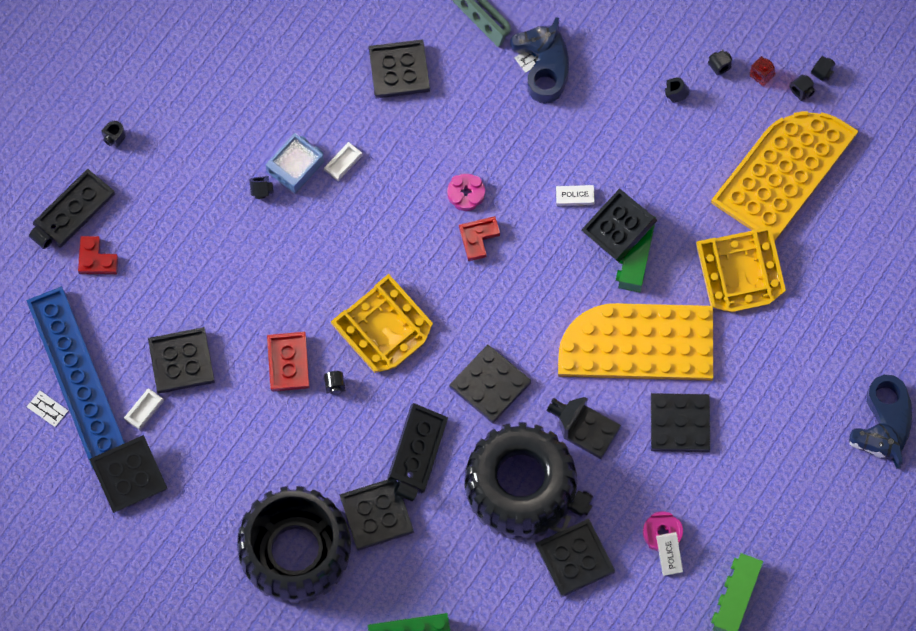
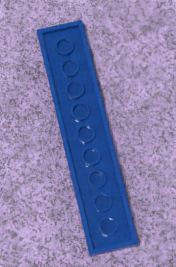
[26,286,124,470]

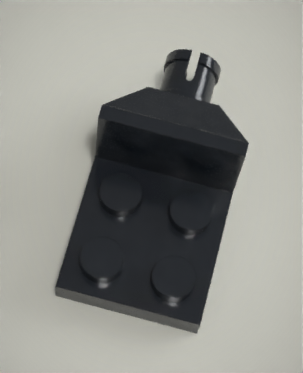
[547,397,621,459]

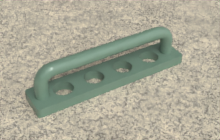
[452,0,511,47]

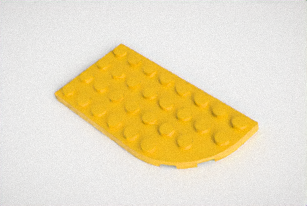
[711,111,858,242]
[558,303,713,381]

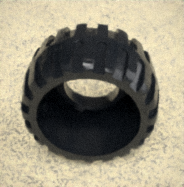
[464,422,577,539]
[237,486,351,604]

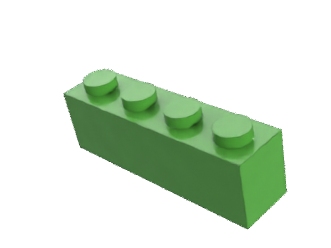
[711,553,763,631]

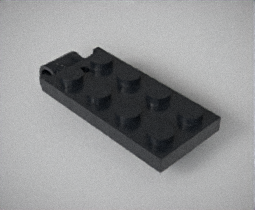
[29,168,115,249]
[387,403,448,501]

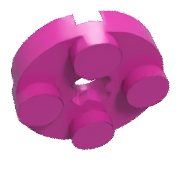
[447,174,485,211]
[643,512,683,551]

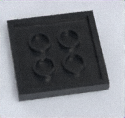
[369,39,430,98]
[581,188,658,263]
[148,327,215,394]
[449,344,531,423]
[651,393,710,452]
[89,435,168,513]
[339,479,414,551]
[535,519,615,597]

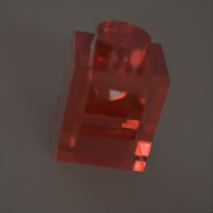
[749,56,776,86]

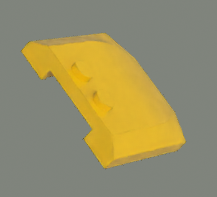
[696,226,786,313]
[331,274,433,373]

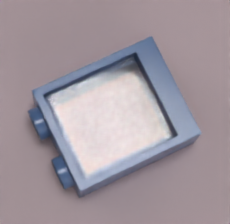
[265,133,324,194]

